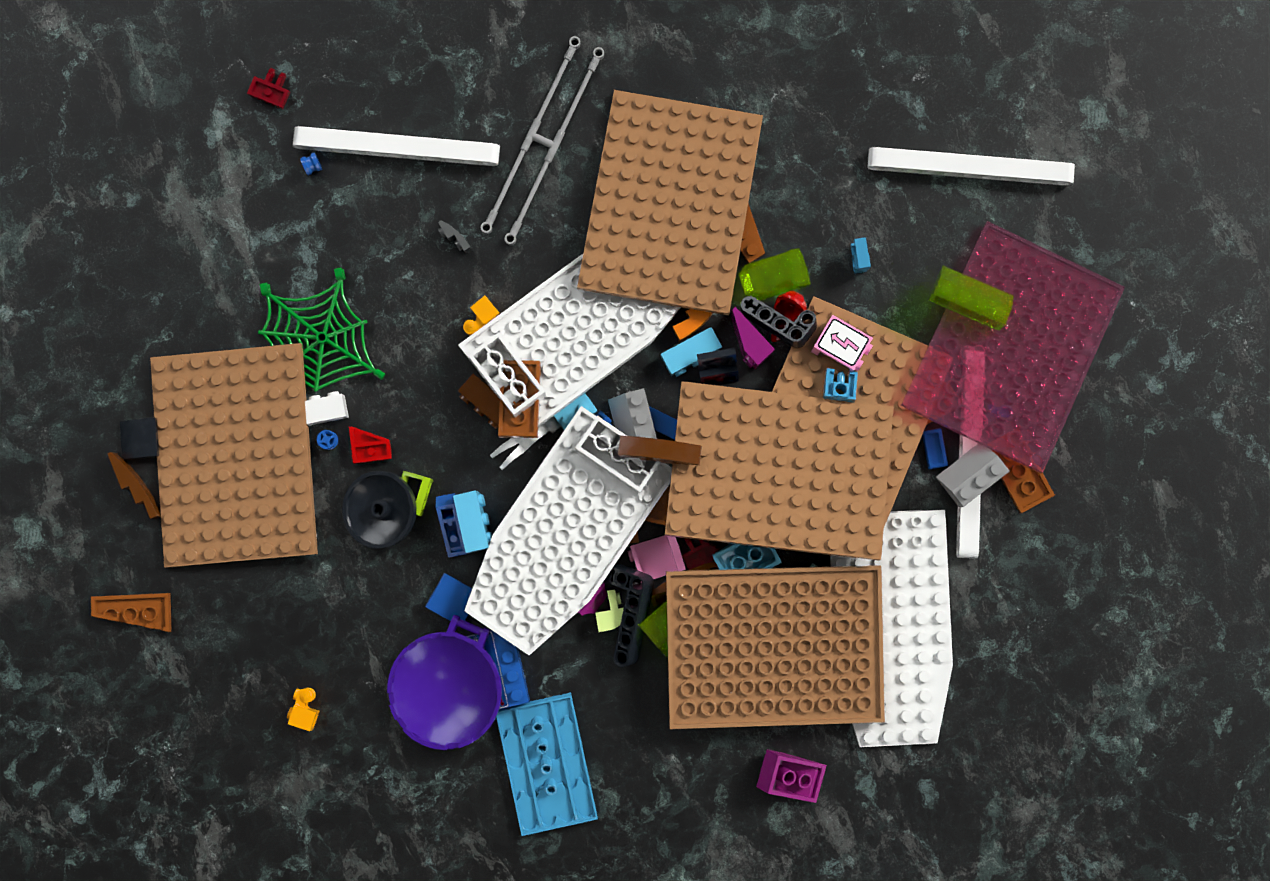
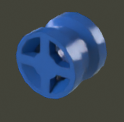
[300,152,322,175]
[317,430,339,450]

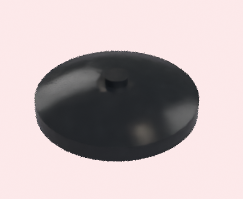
[342,471,417,548]

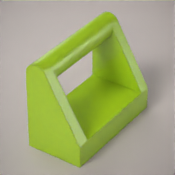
[401,471,433,516]

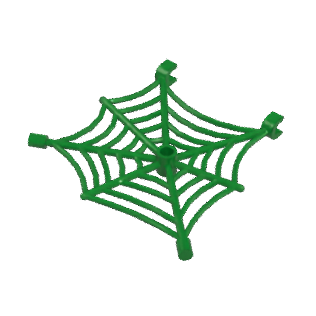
[258,267,386,392]

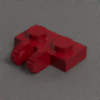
[247,68,290,109]
[682,538,719,570]

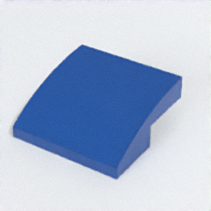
[425,573,473,621]

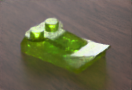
[739,248,811,301]

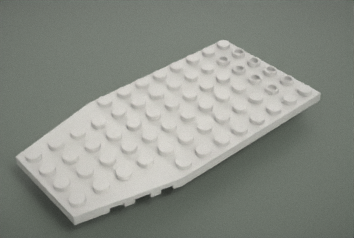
[459,254,681,427]
[464,406,672,655]
[830,510,953,747]

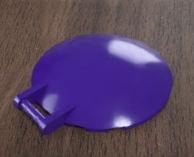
[387,615,502,750]

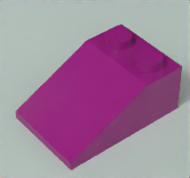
[730,307,775,369]
[756,749,827,803]

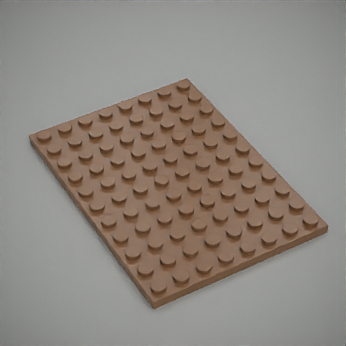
[577,90,763,316]
[772,296,954,526]
[150,343,318,567]
[665,382,893,561]
[666,565,885,729]

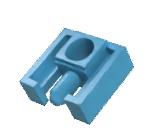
[850,238,871,273]
[823,368,858,402]

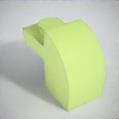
[595,589,624,632]

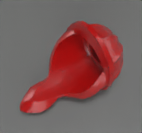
[771,291,806,342]

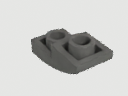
[438,221,472,254]

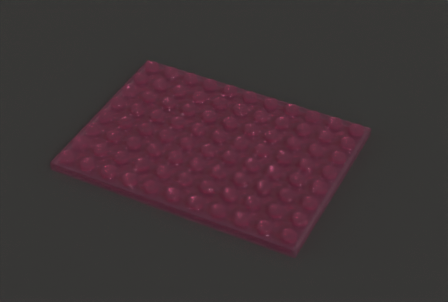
[901,221,1125,473]

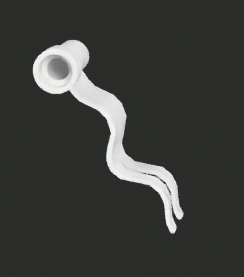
[490,417,561,470]

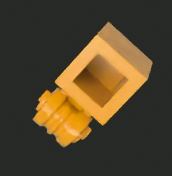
[463,296,500,336]
[287,688,319,731]

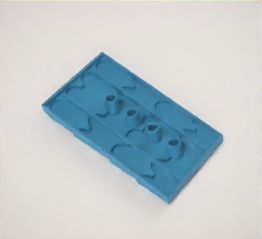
[496,692,598,836]

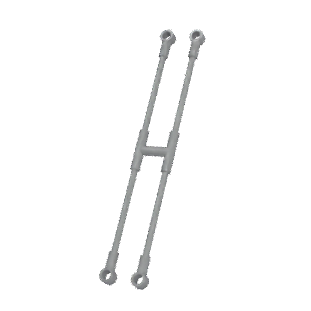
[481,36,604,245]

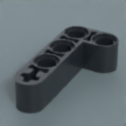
[741,296,817,348]

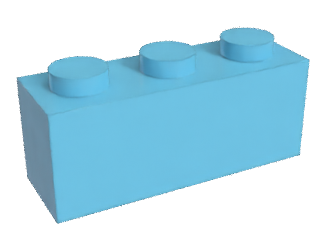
[660,327,722,377]

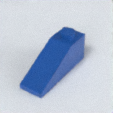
[436,493,467,557]

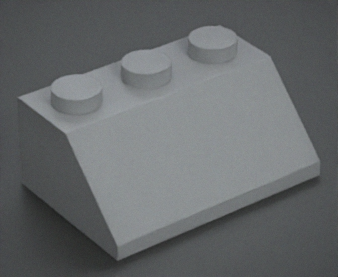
[608,388,657,439]
[936,442,1009,508]

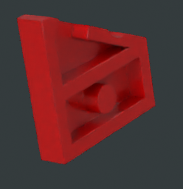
[349,426,392,464]

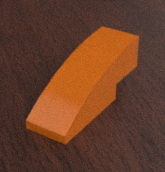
[672,309,713,342]

